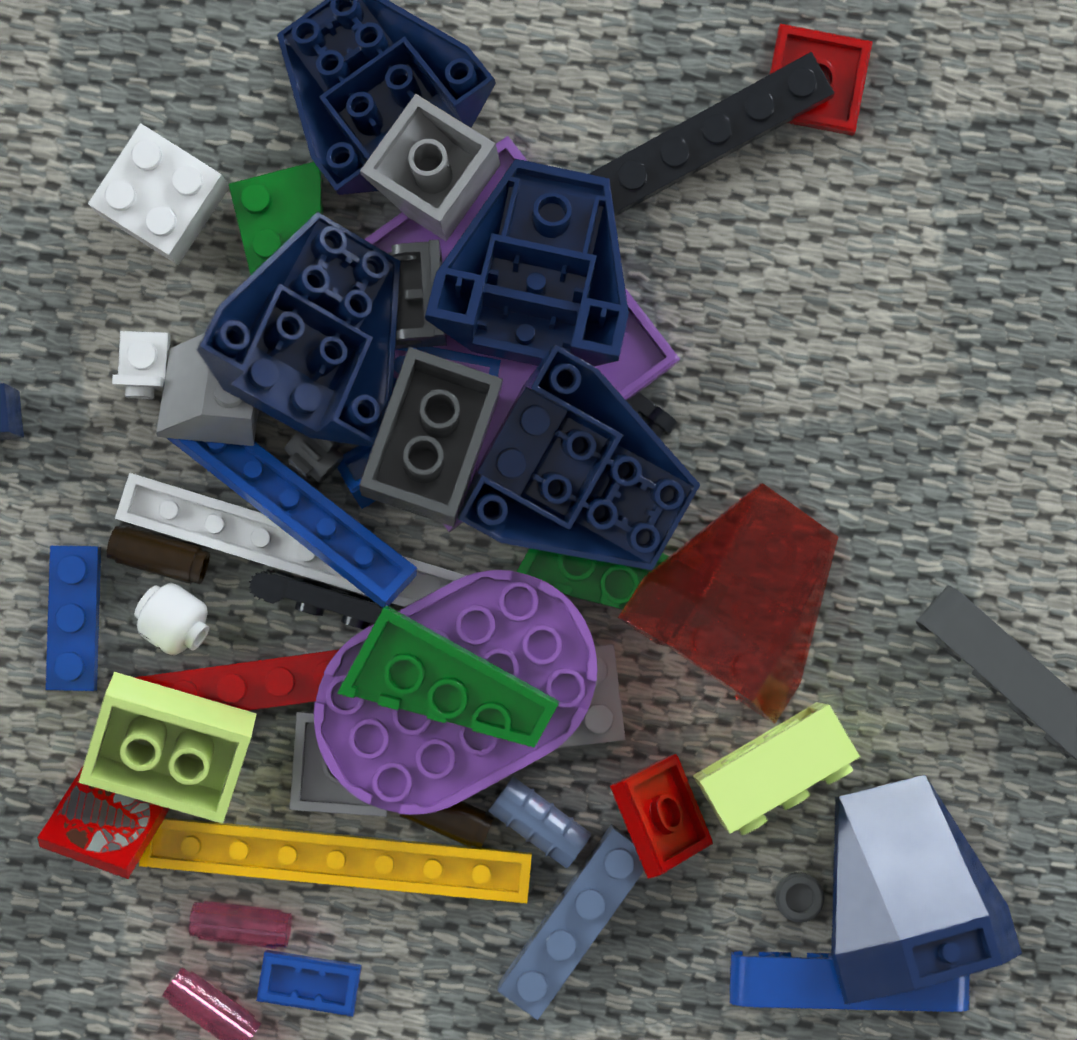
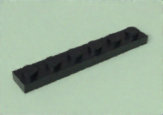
[589,52,834,216]

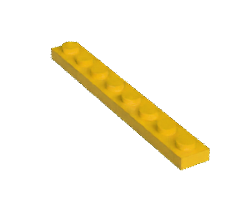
[139,817,532,904]

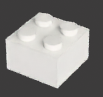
[88,123,229,265]

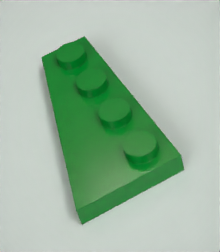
[228,162,324,275]
[517,548,728,631]
[337,605,560,748]

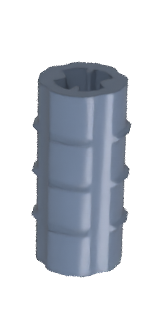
[488,777,591,869]

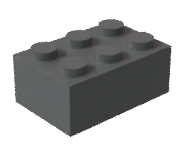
[359,347,503,527]

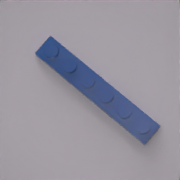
[167,438,417,608]

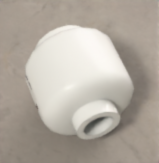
[134,583,209,655]

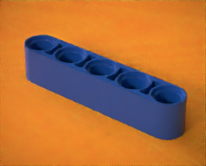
[730,951,970,1012]

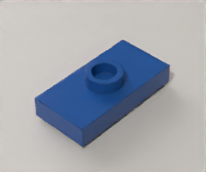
[256,950,362,1016]

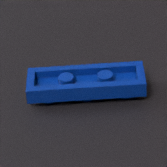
[46,546,101,691]

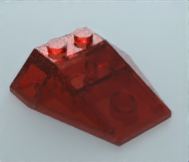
[618,483,838,724]

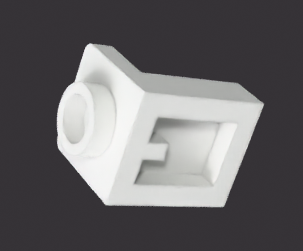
[112,331,171,399]

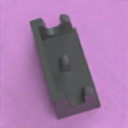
[388,239,447,349]

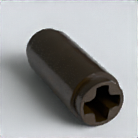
[107,526,210,584]
[399,801,494,849]

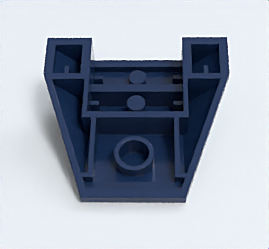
[425,159,629,366]

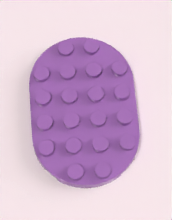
[314,570,597,815]

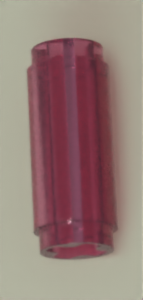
[189,900,292,949]
[162,967,262,1040]

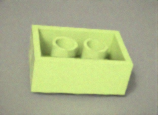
[79,672,257,824]
[693,702,860,835]

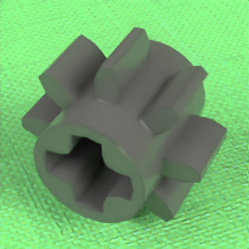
[284,432,344,483]

